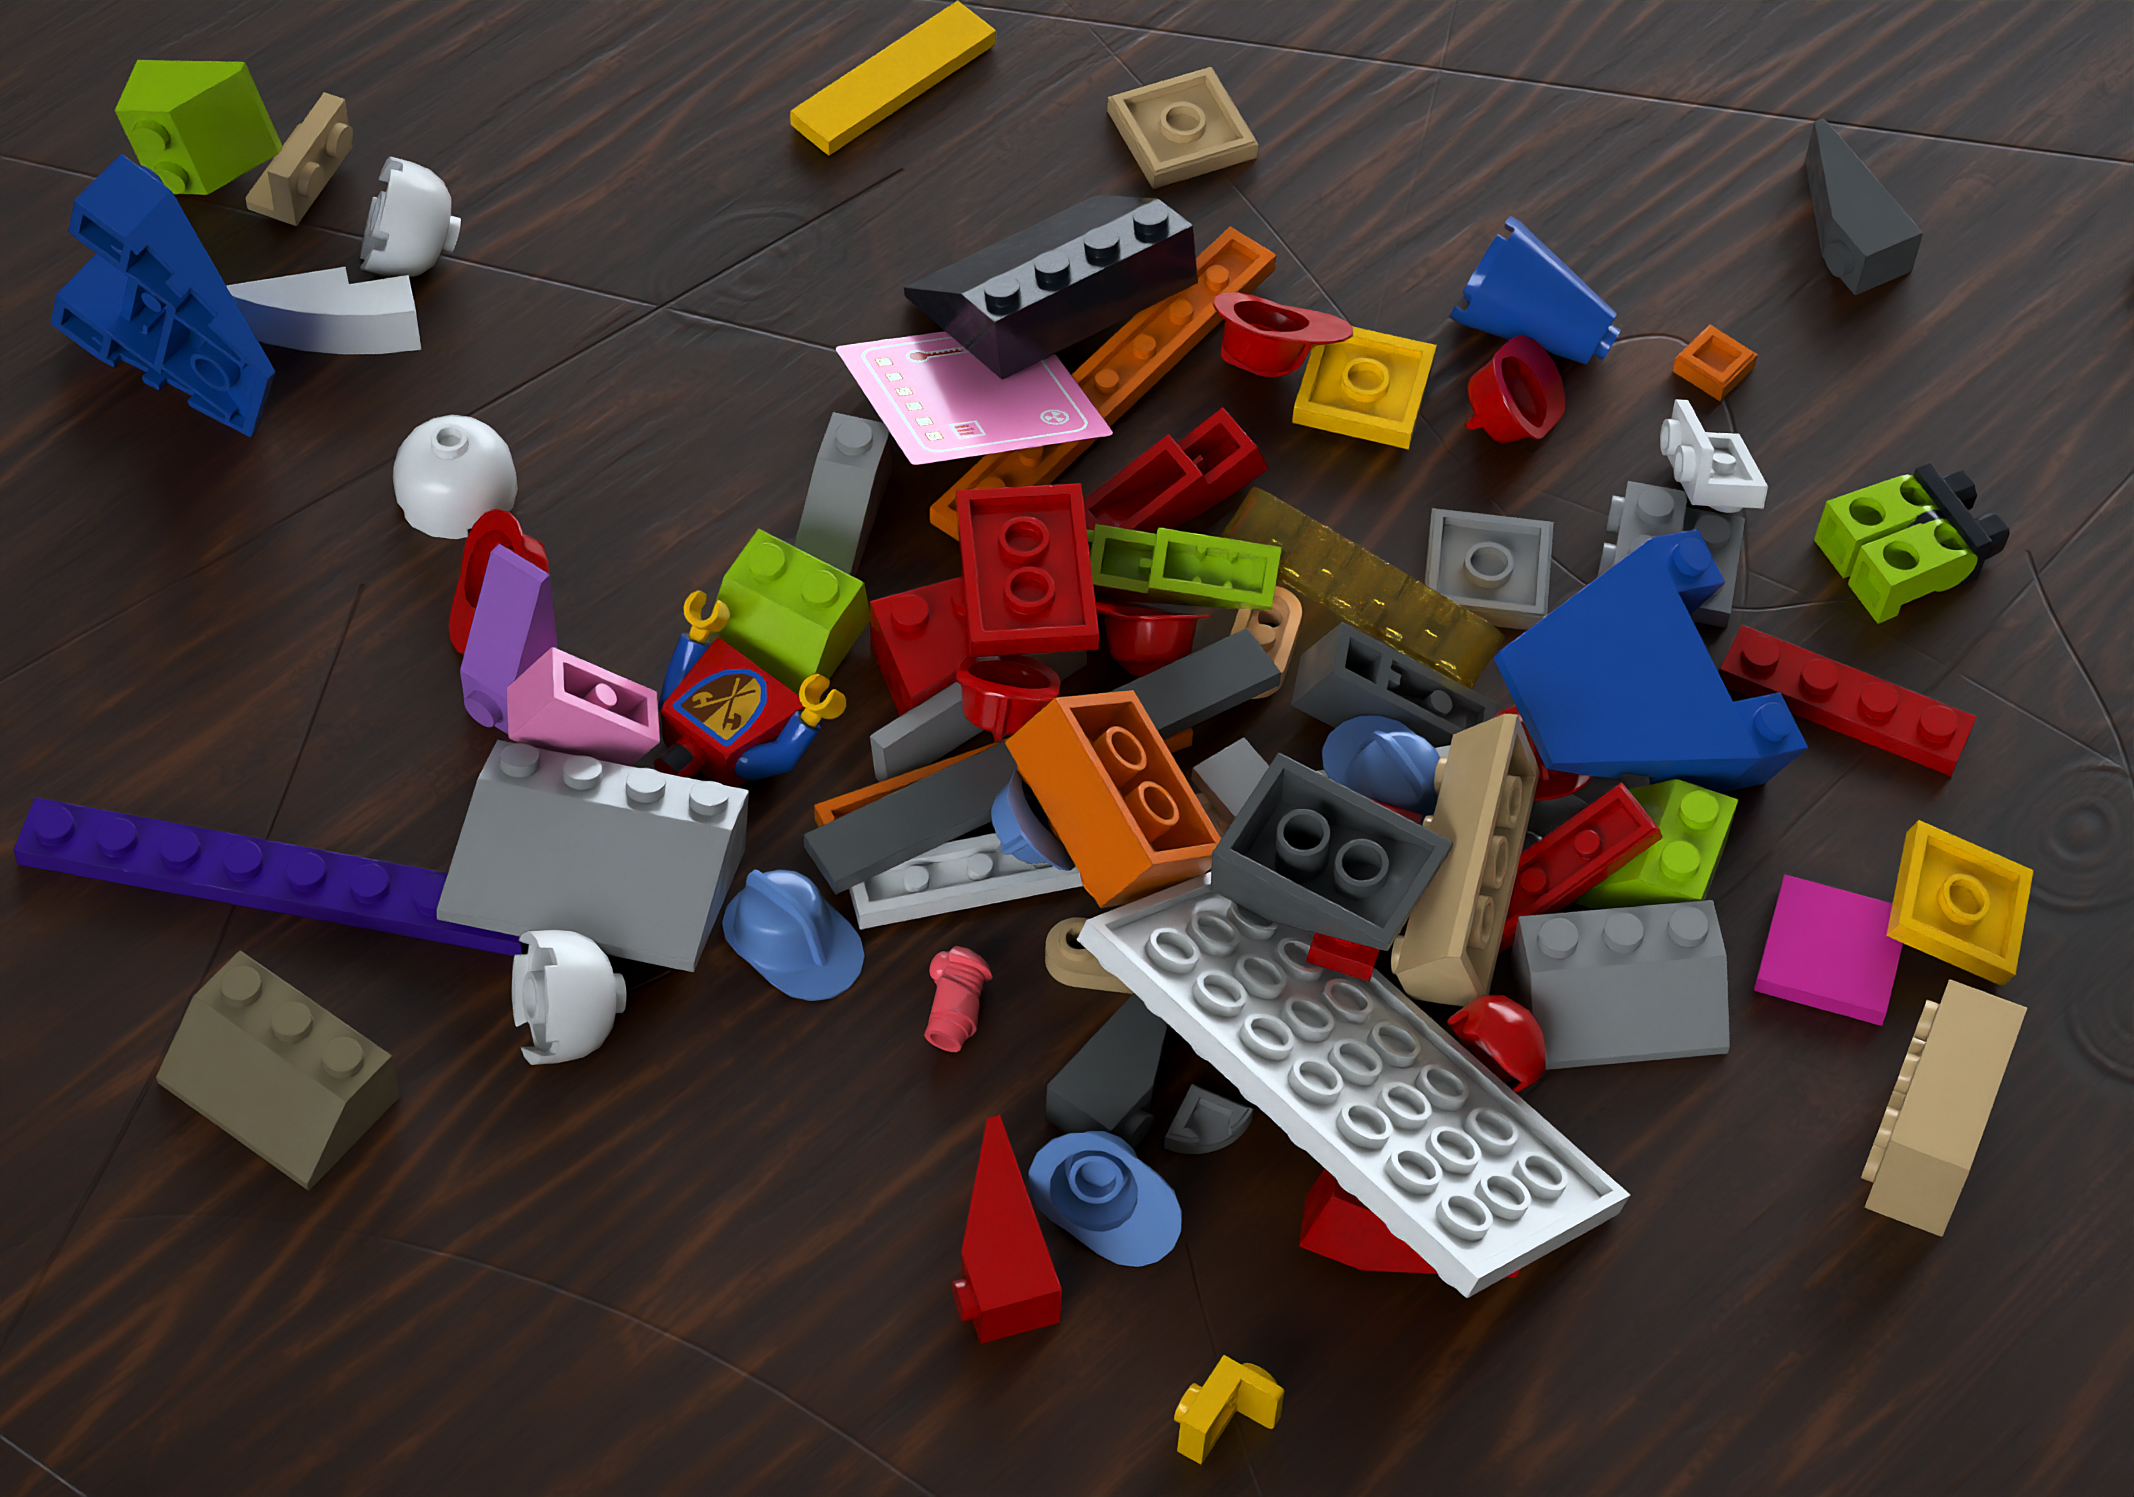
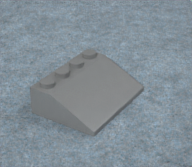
[437,740,749,972]

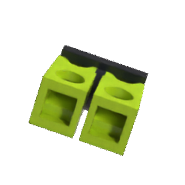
[1814,463,2010,624]

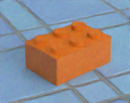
[1005,690,1221,908]

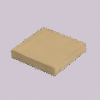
[1107,67,1259,189]

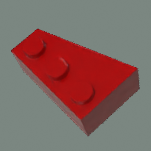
[870,576,970,716]

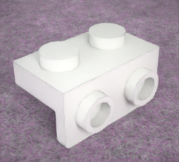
[1660,399,1768,513]

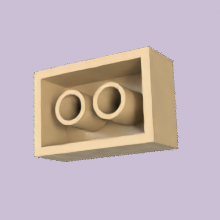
[1861,979,2027,1237]

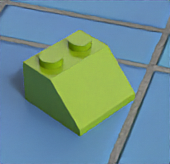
[115,60,282,195]
[707,528,870,696]
[1573,779,1738,910]

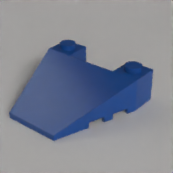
[50,154,275,437]
[1493,529,1808,793]

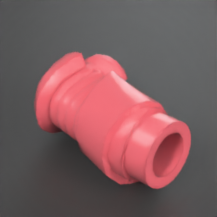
[924,946,993,1052]

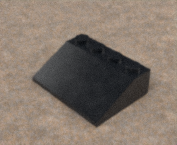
[903,195,1198,379]

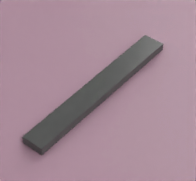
[804,628,1281,894]

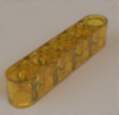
[1220,487,1505,690]

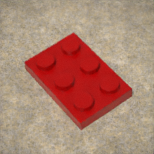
[956,483,1099,657]

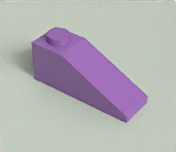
[460,544,558,734]

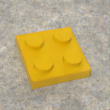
[1292,326,1437,449]
[1886,820,2034,986]

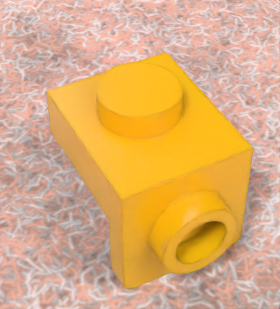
[1174,1355,1285,1465]

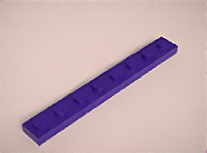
[13,797,527,956]

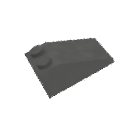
[1211,753,1453,951]

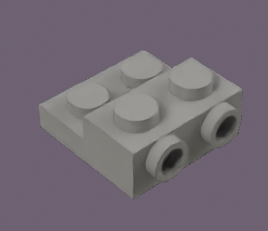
[1597,481,1745,628]

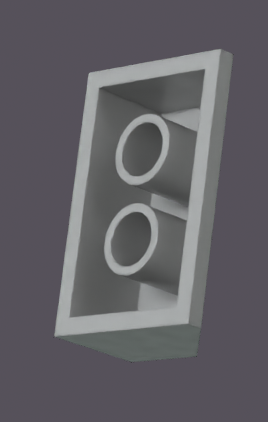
[1510,900,1730,1070]

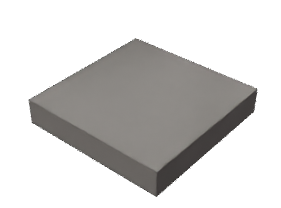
[1421,508,1554,630]

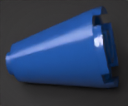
[1449,216,1621,365]

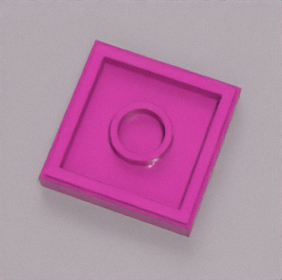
[1753,874,1903,1026]

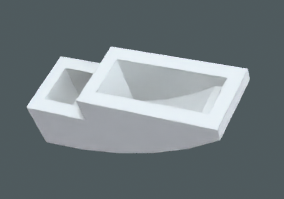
[227,267,421,354]

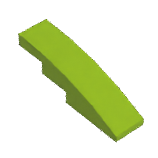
[1087,524,1282,610]

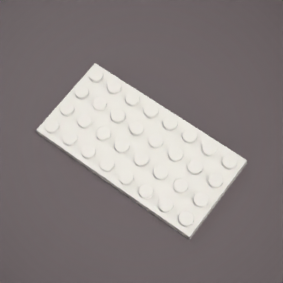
[1077,872,1630,1298]

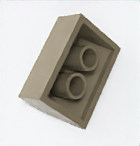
[156,950,400,1191]

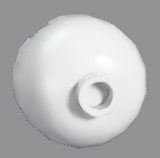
[360,156,461,278]
[393,415,518,539]
[512,930,626,1065]

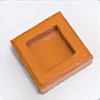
[1672,324,1758,401]

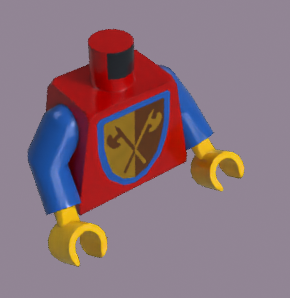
[654,591,846,788]

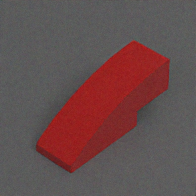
[1083,407,1269,534]

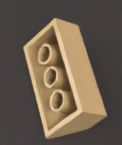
[1391,714,1540,1007]

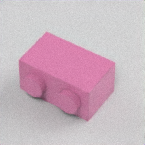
[507,647,660,767]

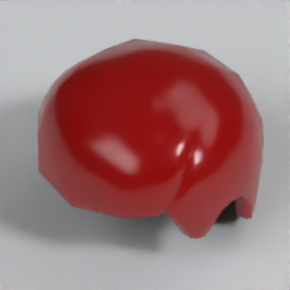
[1447,995,1547,1092]

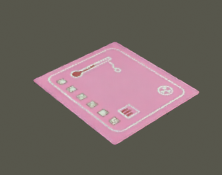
[836,331,1113,465]

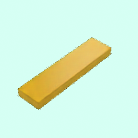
[790,1,996,156]

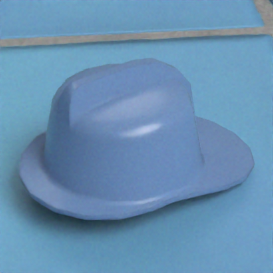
[1322,715,1440,826]
[991,768,1076,871]
[722,869,865,1001]
[1029,1131,1182,1267]

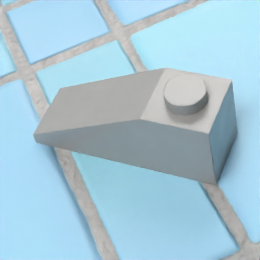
[794,412,892,577]

